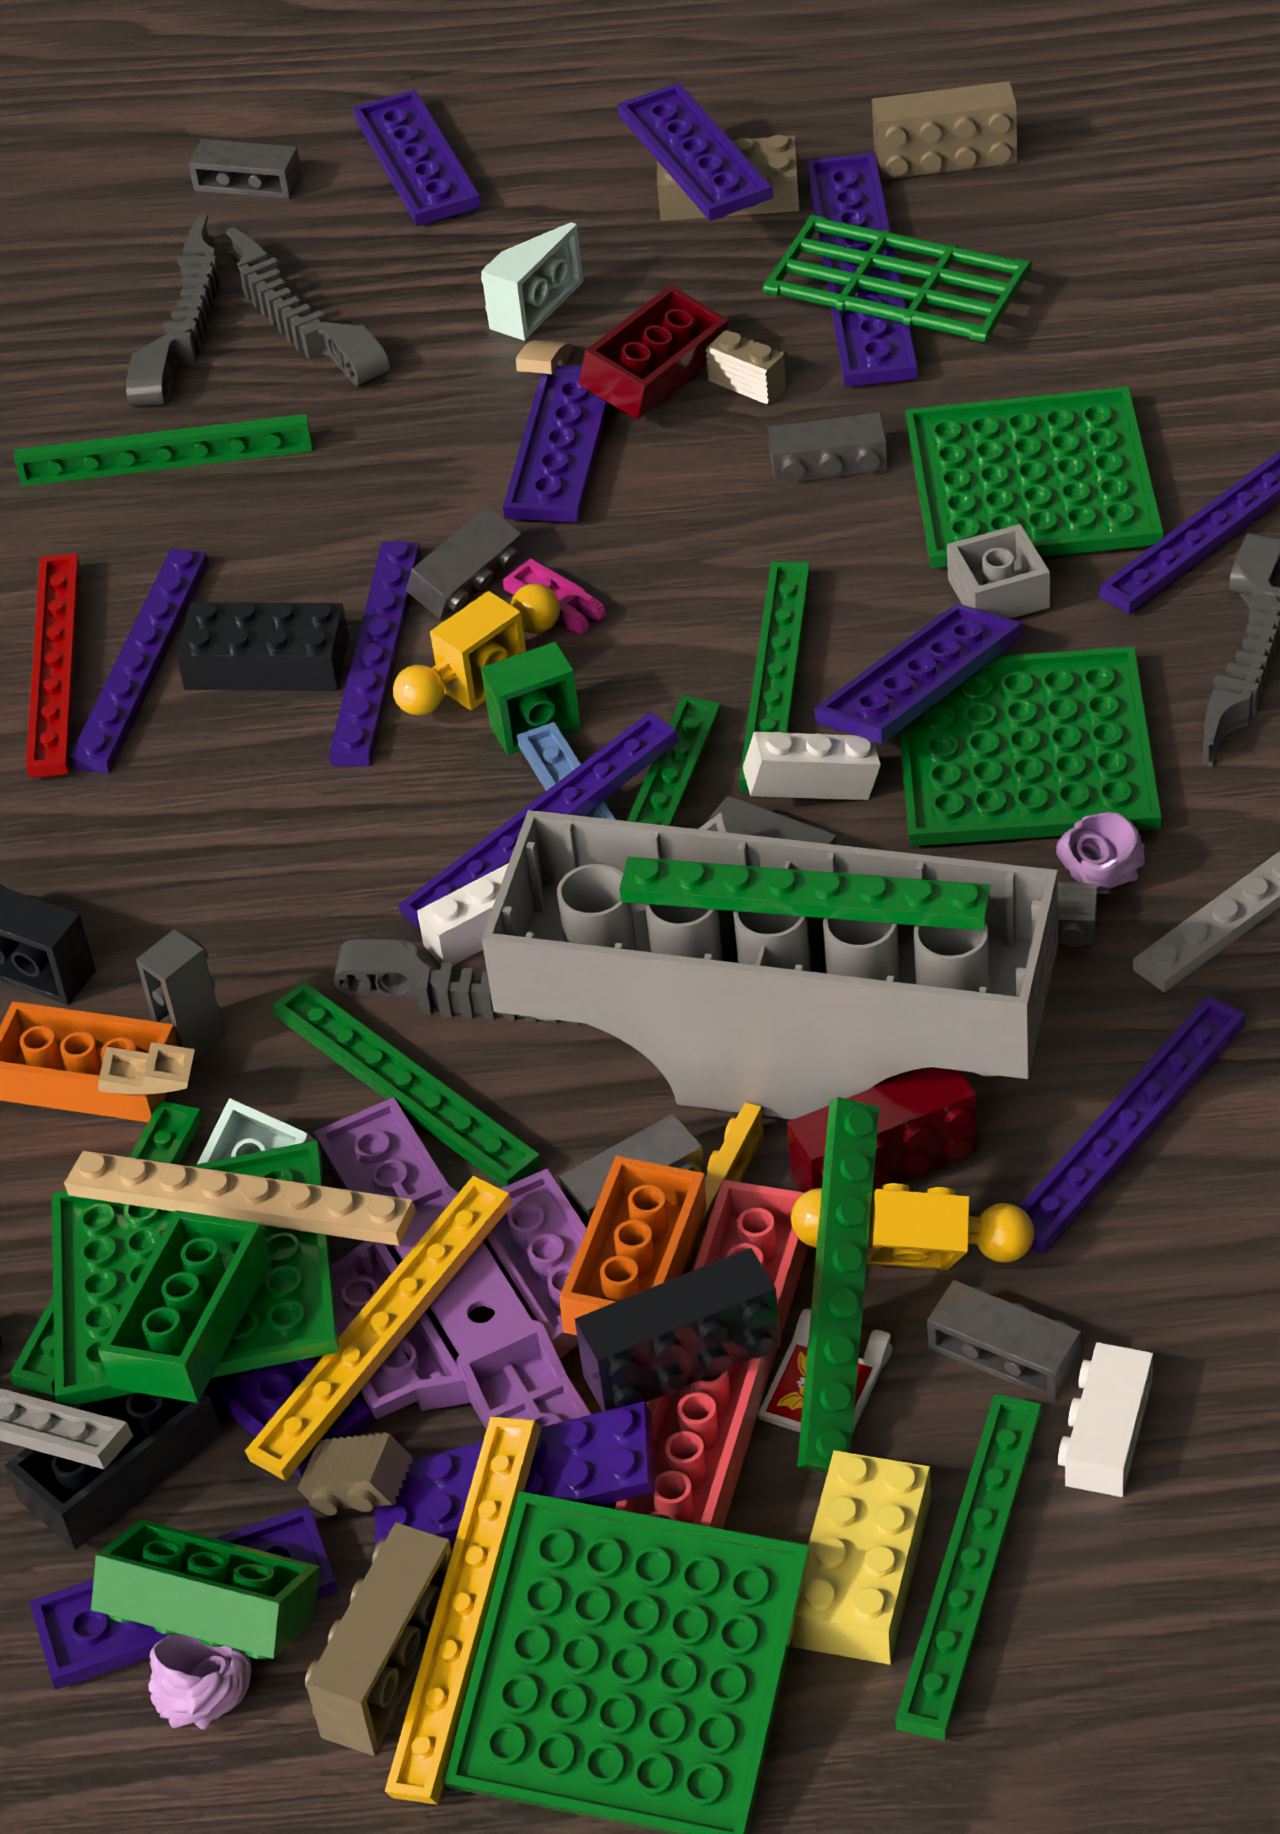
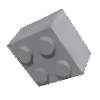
[947,524,1050,619]

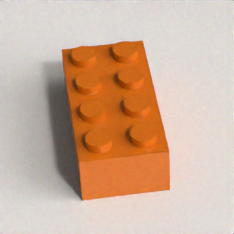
[0,1001,179,1122]
[559,1156,707,1335]

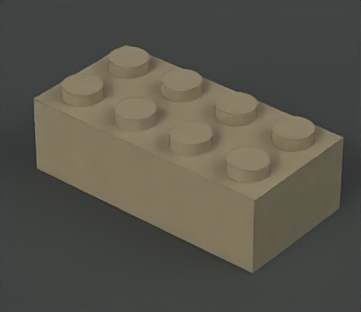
[872,81,1017,180]
[657,135,799,221]
[305,1522,452,1757]

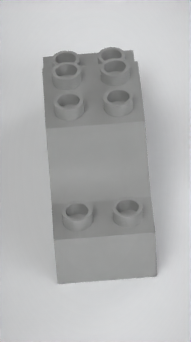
[482,810,1058,1120]

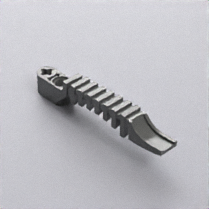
[126,214,221,406]
[226,227,390,386]
[1203,532,1280,767]
[333,939,579,1025]

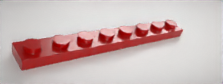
[26,553,80,778]

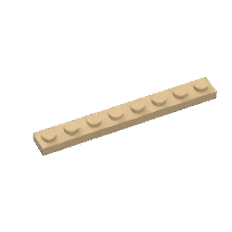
[64,1151,416,1246]

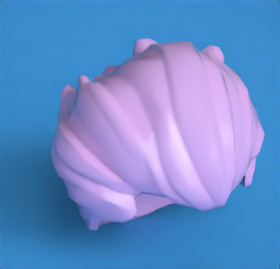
[1056,812,1145,891]
[148,1634,252,1729]

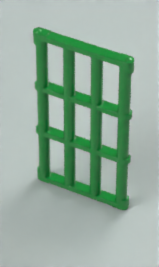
[763,214,1032,343]

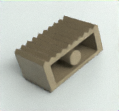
[705,330,786,405]
[298,1432,413,1515]

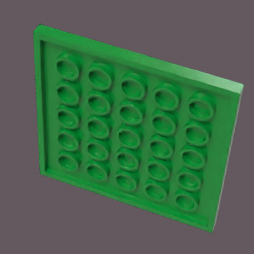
[905,386,1163,568]
[899,646,1161,847]
[52,1140,339,1406]
[444,1491,811,1834]

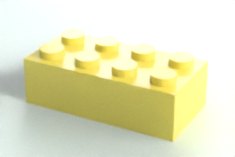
[792,1450,931,1665]

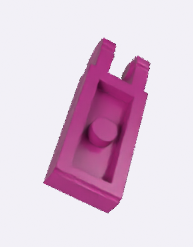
[503,559,606,635]

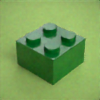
[481,642,581,755]

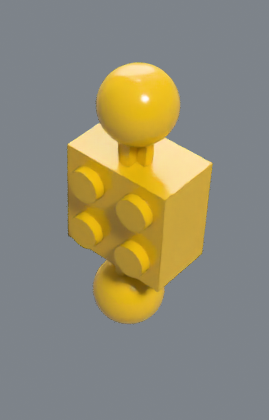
[393,583,560,716]
[791,1183,1034,1270]

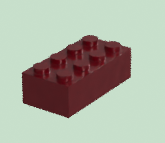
[579,285,729,420]
[787,1067,977,1193]

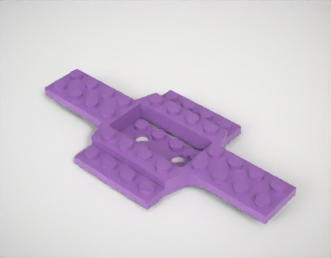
[314,1097,591,1430]

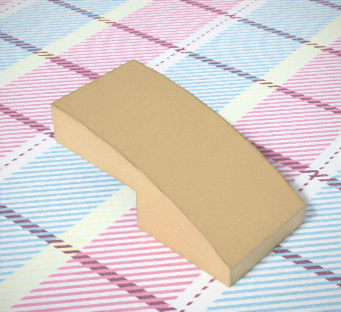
[516,340,573,374]
[98,1042,195,1094]

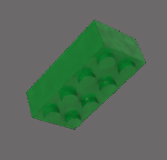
[98,1210,272,1403]
[91,1519,320,1659]

